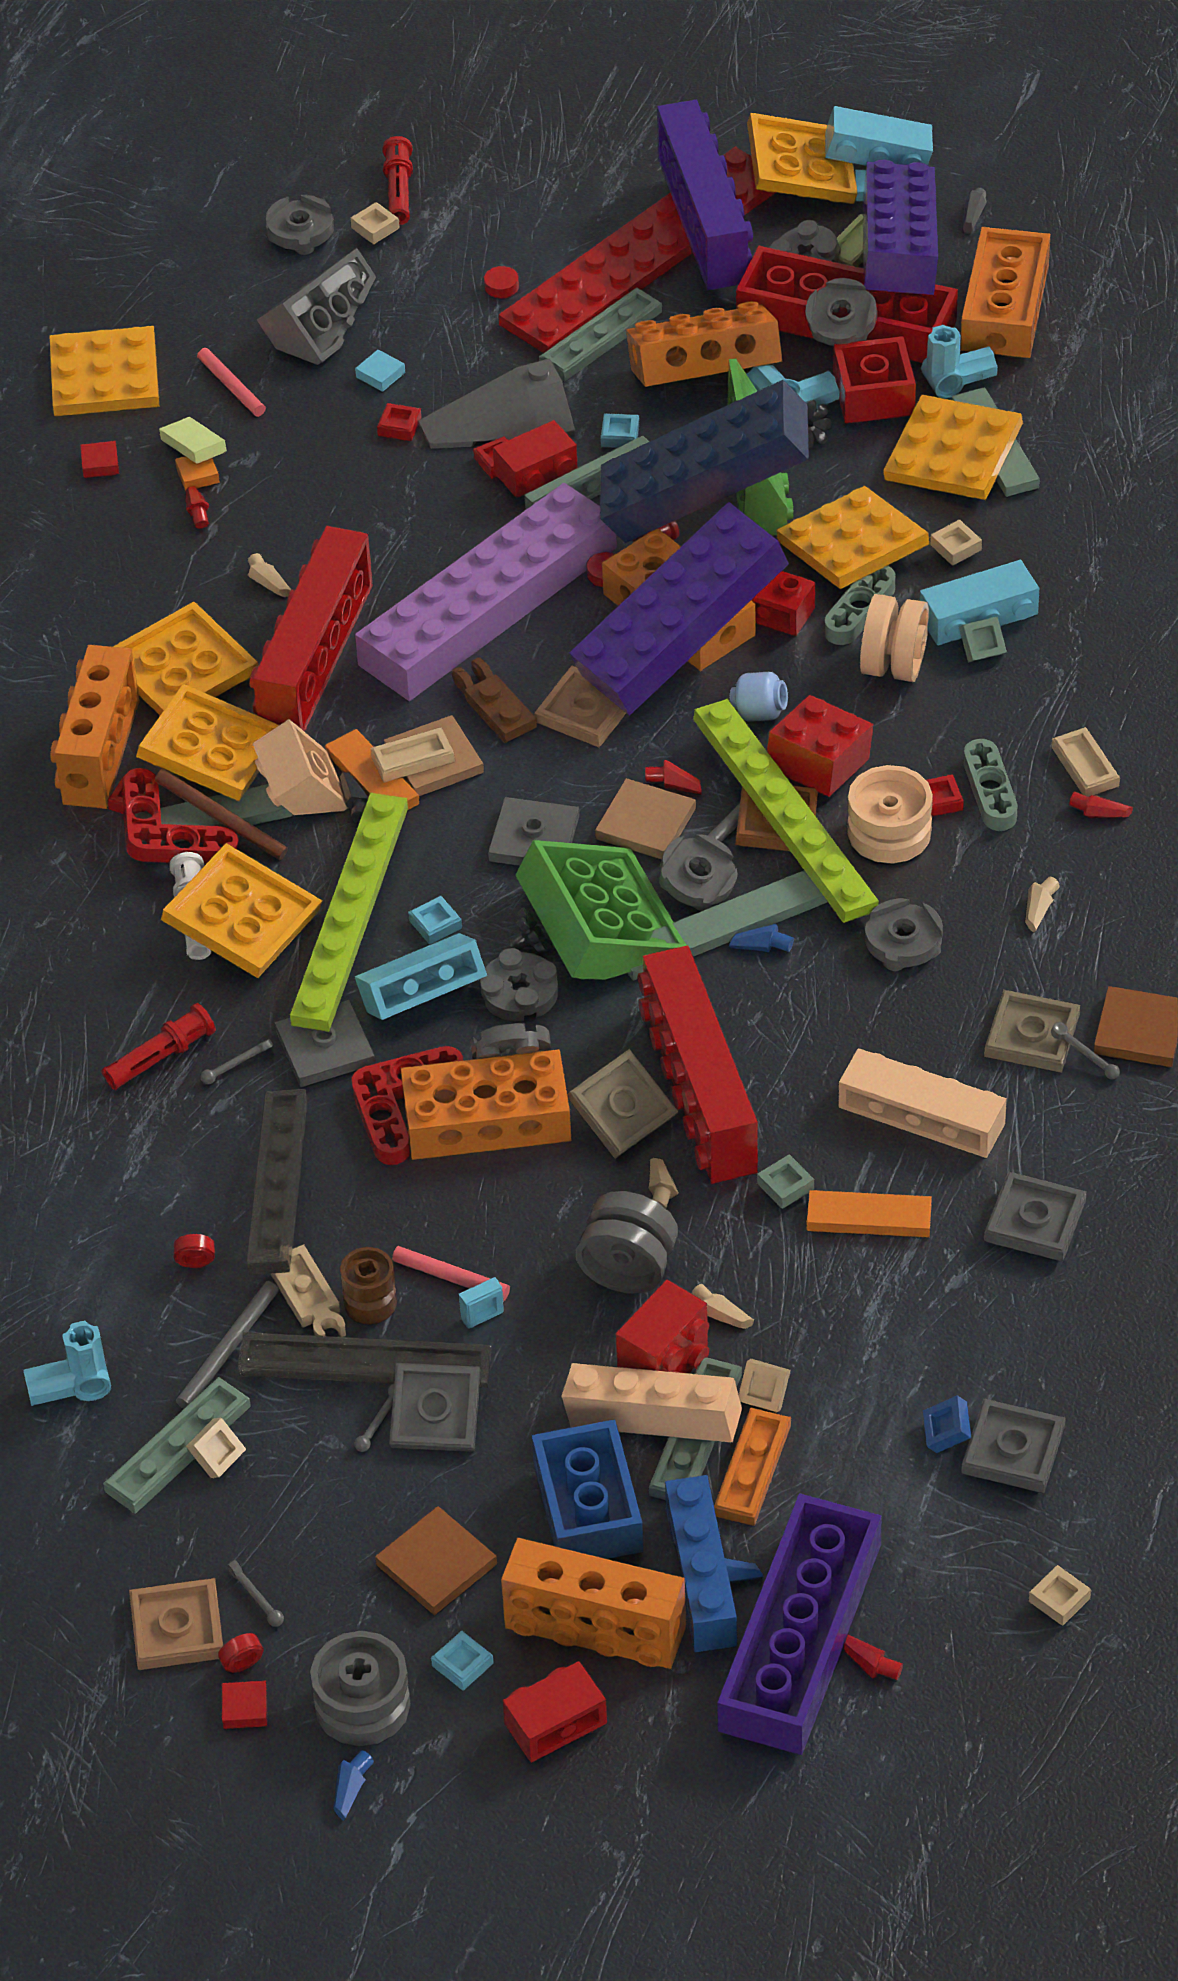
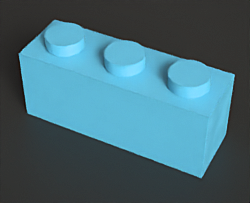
[825,106,933,166]
[920,560,1039,645]
[355,933,487,1020]

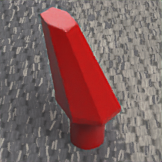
[186,486,209,529]
[645,760,702,795]
[1069,792,1133,818]
[844,1635,903,1680]

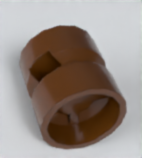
[340,1247,397,1325]

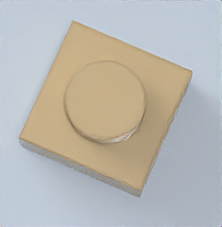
[351,202,399,244]
[930,519,982,566]
[739,1359,791,1412]
[186,1418,246,1478]
[1029,1565,1091,1626]

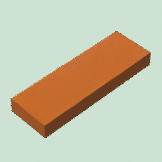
[325,729,419,810]
[807,1190,932,1237]
[714,1408,791,1526]

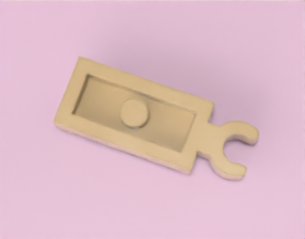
[267,1245,346,1345]

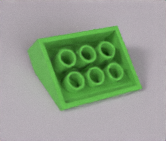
[727,359,793,536]
[515,840,687,980]

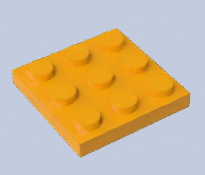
[747,113,858,204]
[50,326,160,416]
[883,395,1023,500]
[777,486,929,589]
[113,602,258,715]
[136,684,279,801]
[161,843,322,978]

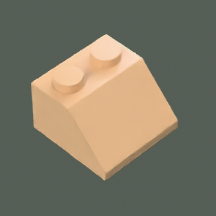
[253,719,348,815]

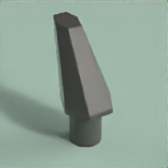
[963,188,987,234]

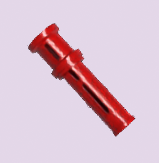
[382,136,413,225]
[101,1003,216,1090]

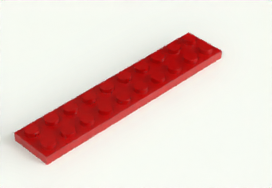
[499,146,776,353]

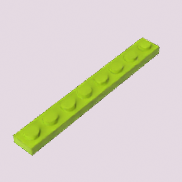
[693,699,879,923]
[290,793,408,1032]

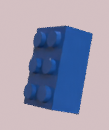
[532,1419,643,1559]

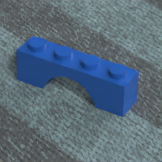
[665,1475,737,1652]

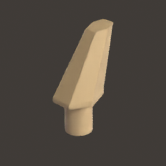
[248,553,291,597]
[1025,877,1060,932]
[648,1158,679,1209]
[691,1284,754,1329]

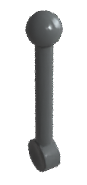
[1051,1022,1120,1080]
[200,1038,273,1085]
[354,1384,394,1452]
[227,1560,284,1627]

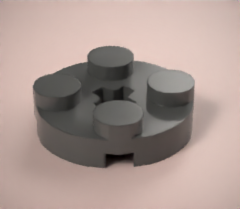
[266,195,334,255]
[770,220,841,263]
[806,278,877,346]
[659,834,738,911]
[865,898,943,971]
[480,948,558,1022]
[470,1023,551,1059]

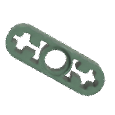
[825,566,895,645]
[964,739,1018,831]

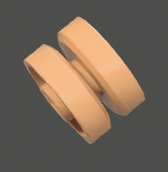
[860,594,929,682]
[848,765,933,864]

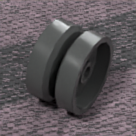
[575,1191,678,1294]
[310,1631,411,1746]

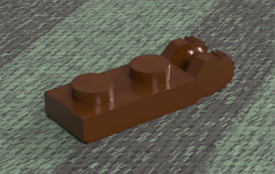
[451,657,537,743]

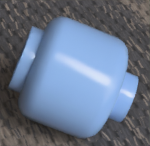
[730,672,788,722]

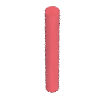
[197,348,266,417]
[392,1246,510,1301]

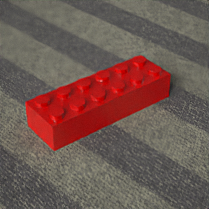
[736,246,958,363]
[250,526,373,732]
[638,945,758,1184]

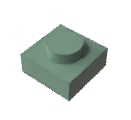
[959,617,1007,663]
[757,1154,814,1209]

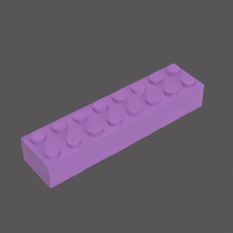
[355,483,617,701]

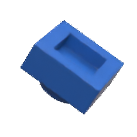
[923,1395,971,1453]

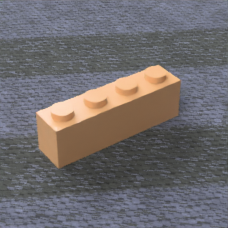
[839,1048,1007,1158]
[562,1363,742,1442]

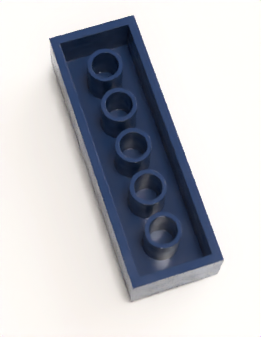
[600,380,809,543]

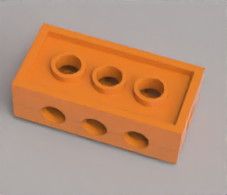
[961,227,1051,358]
[626,302,782,387]
[602,528,756,671]
[51,645,139,809]
[401,1049,571,1160]
[501,1537,686,1669]

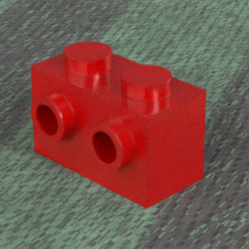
[493,420,578,498]
[751,571,815,636]
[503,1661,607,1763]

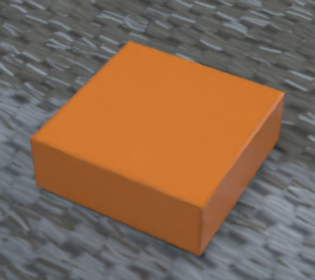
[175,456,220,491]

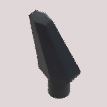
[340,772,369,823]

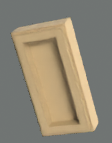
[1052,727,1120,797]
[370,728,455,783]

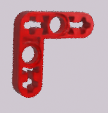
[122,768,238,864]
[352,1046,463,1165]

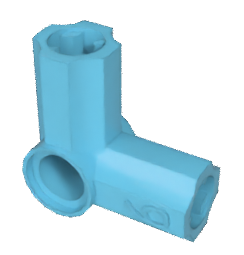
[921,325,997,399]
[747,364,840,405]
[23,1321,111,1406]

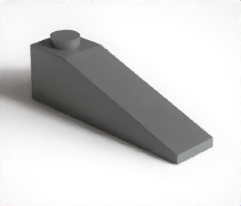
[256,248,376,365]
[418,358,575,448]

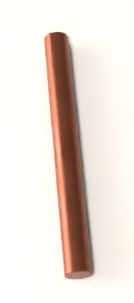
[155,769,288,860]

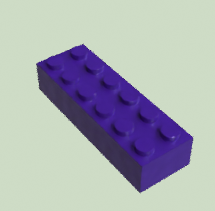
[657,99,753,290]
[863,160,938,295]
[569,502,789,716]
[717,1493,882,1755]

